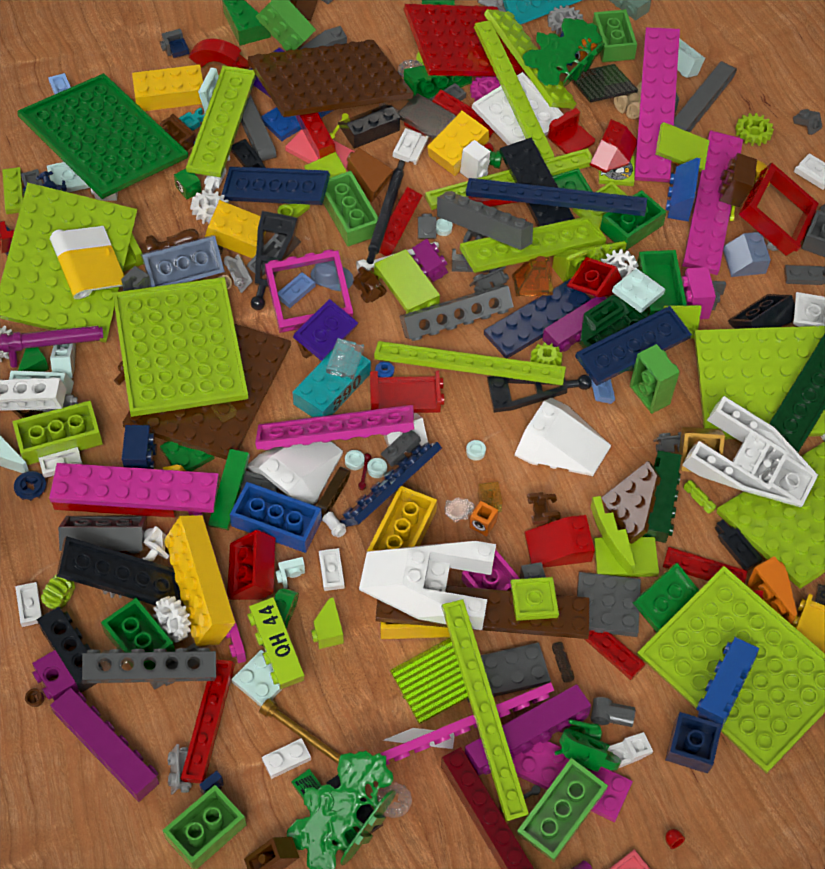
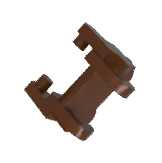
[353,266,386,303]
[527,492,561,527]

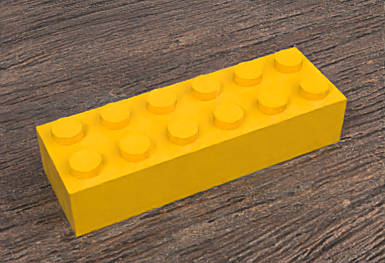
[165,515,235,646]

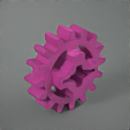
[470,76,501,102]

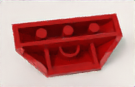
[590,119,637,173]

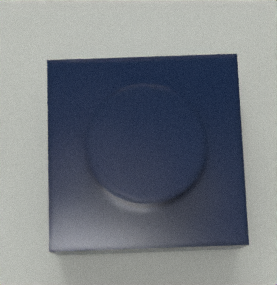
[169,38,189,58]
[199,771,224,795]

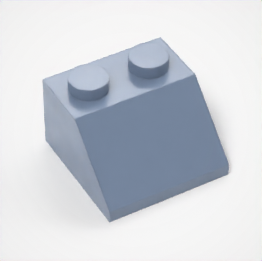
[723,232,771,277]

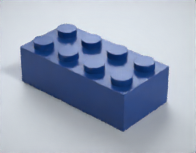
[230,482,322,553]

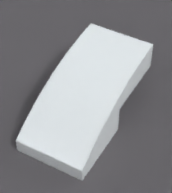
[608,732,653,771]

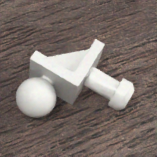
[142,526,169,562]

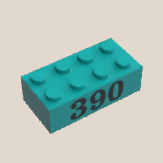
[292,342,371,417]

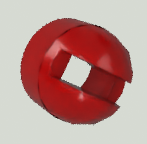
[665,829,685,849]

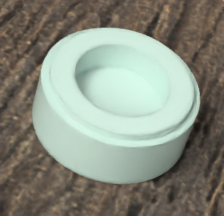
[436,218,453,236]
[466,440,486,460]
[345,450,365,470]
[367,458,387,478]

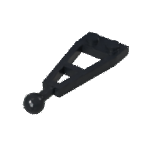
[250,211,299,310]
[487,375,592,413]

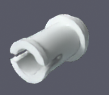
[322,512,346,538]

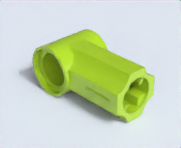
[277,204,310,218]

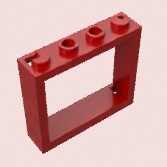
[738,163,819,256]

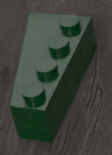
[642,450,682,543]

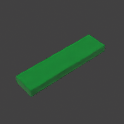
[208,449,250,531]

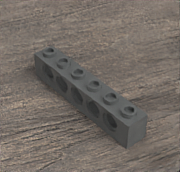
[399,284,514,341]
[82,648,216,684]

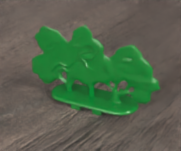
[522,18,605,87]
[286,751,396,869]

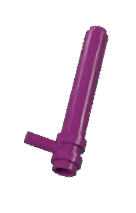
[0,325,103,368]

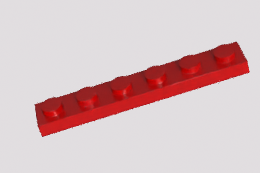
[181,660,235,783]

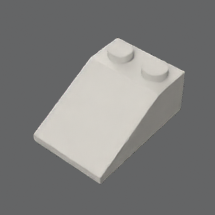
[793,292,825,327]

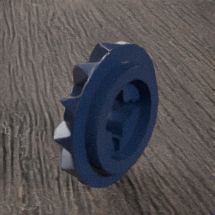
[14,471,47,501]

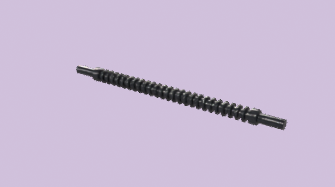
[366,160,405,264]

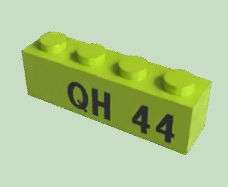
[247,597,304,690]

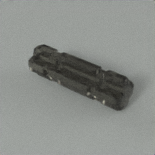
[552,642,575,683]

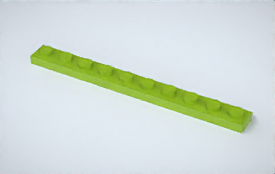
[474,20,554,160]
[425,148,593,210]
[374,341,566,385]
[441,599,529,822]

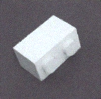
[460,140,490,179]

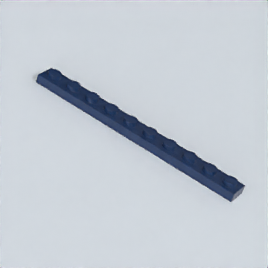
[466,178,648,216]

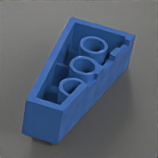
[696,637,759,729]

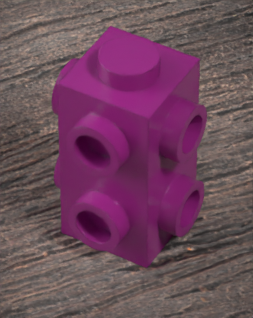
[412,239,448,282]

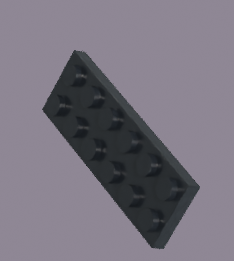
[499,137,575,227]
[56,536,181,606]

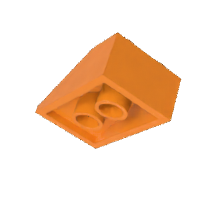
[747,556,797,625]

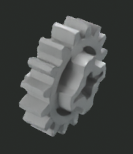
[547,5,584,35]

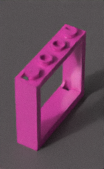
[265,249,353,333]

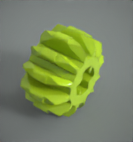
[530,342,563,366]
[41,574,75,609]

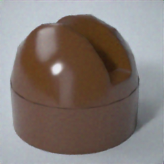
[25,688,44,707]

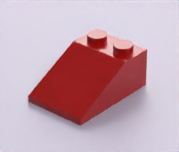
[524,515,595,568]

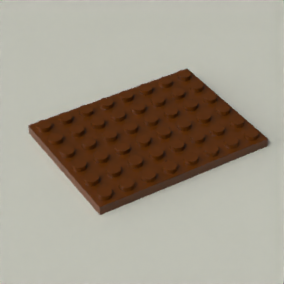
[248,40,413,117]
[122,324,291,460]

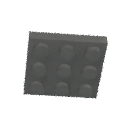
[577,572,641,637]

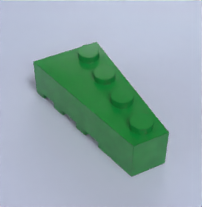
[404,65,472,107]

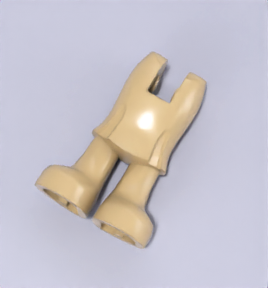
[614,82,642,119]

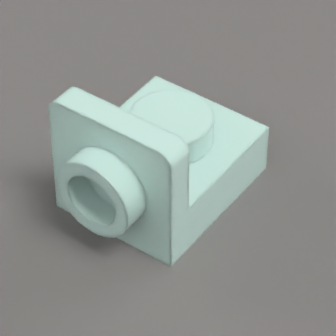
[276,557,305,589]

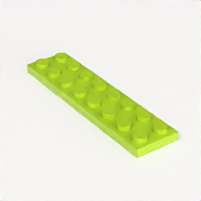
[484,9,577,109]
[186,66,256,178]
[460,216,606,273]

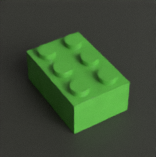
[255,0,316,51]
[592,9,637,62]
[630,344,680,414]
[162,785,247,869]

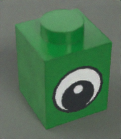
[174,169,202,200]

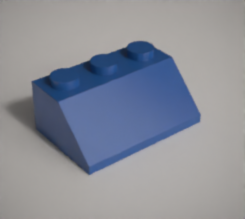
[665,158,700,222]

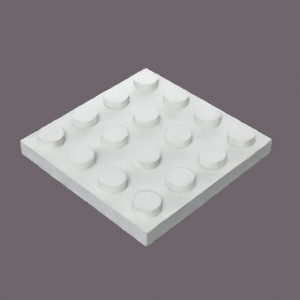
[472,72,564,145]

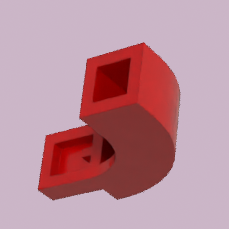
[189,38,250,69]

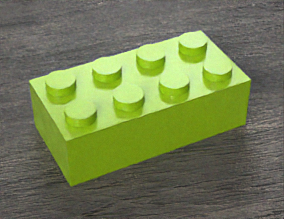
[12,401,103,465]

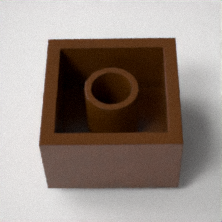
[718,153,757,208]

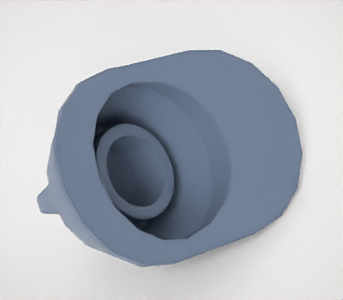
[311,261,354,291]

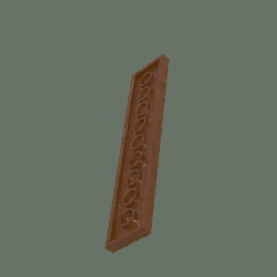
[375,586,589,639]

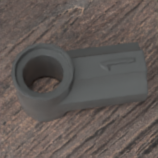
[591,697,636,727]

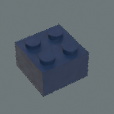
[122,425,157,469]
[665,712,722,774]

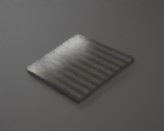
[572,64,638,103]

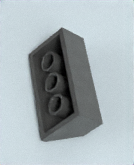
[58,516,147,554]

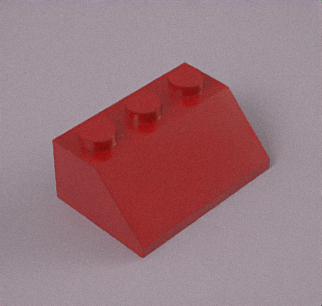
[227,530,275,600]

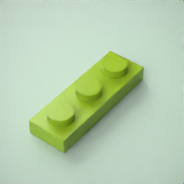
[2,167,23,214]

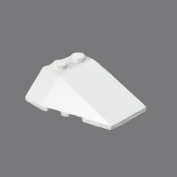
[515,398,611,476]
[246,441,343,505]

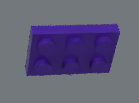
[293,299,358,361]

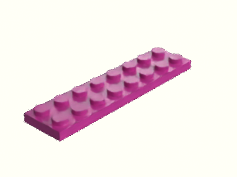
[255,405,414,450]
[49,463,219,513]

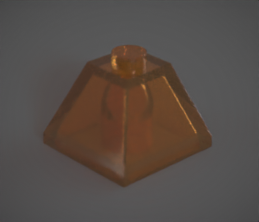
[512,256,553,297]

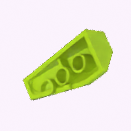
[552,241,627,282]

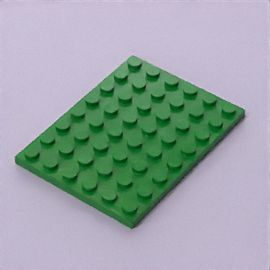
[17,73,188,199]

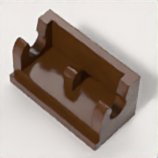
[160,114,195,151]

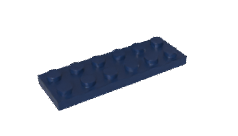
[221,167,330,205]
[484,279,591,359]
[575,306,692,386]
[339,442,442,527]

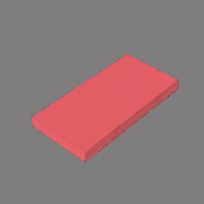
[285,130,355,172]

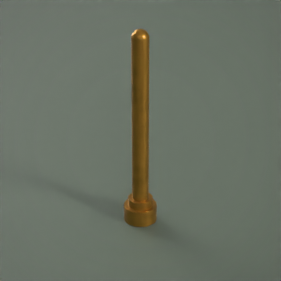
[259,698,341,764]

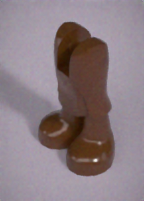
[145,229,199,252]

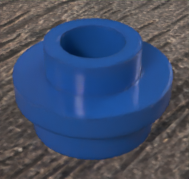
[375,362,394,377]

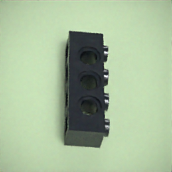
[36,607,104,693]

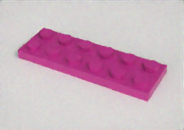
[513,741,633,823]

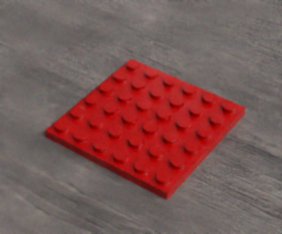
[404,4,525,76]

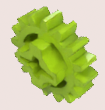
[735,113,774,146]

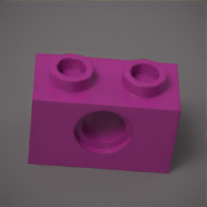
[32,650,79,701]

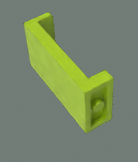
[374,249,440,314]

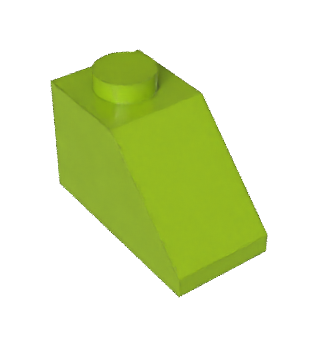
[311,597,344,649]

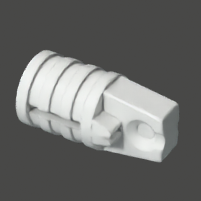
[204,168,227,193]

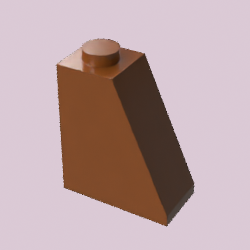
[346,147,393,203]

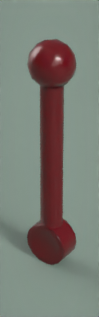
[358,453,371,491]

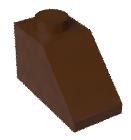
[244,837,300,869]

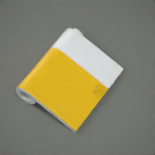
[50,226,124,299]

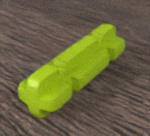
[683,480,717,514]

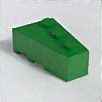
[222,0,271,46]

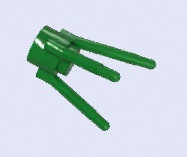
[554,720,602,755]

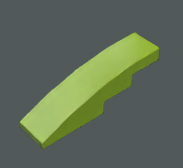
[591,496,635,575]

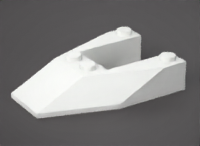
[682,396,818,507]
[359,541,496,630]

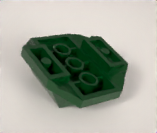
[579,295,649,371]

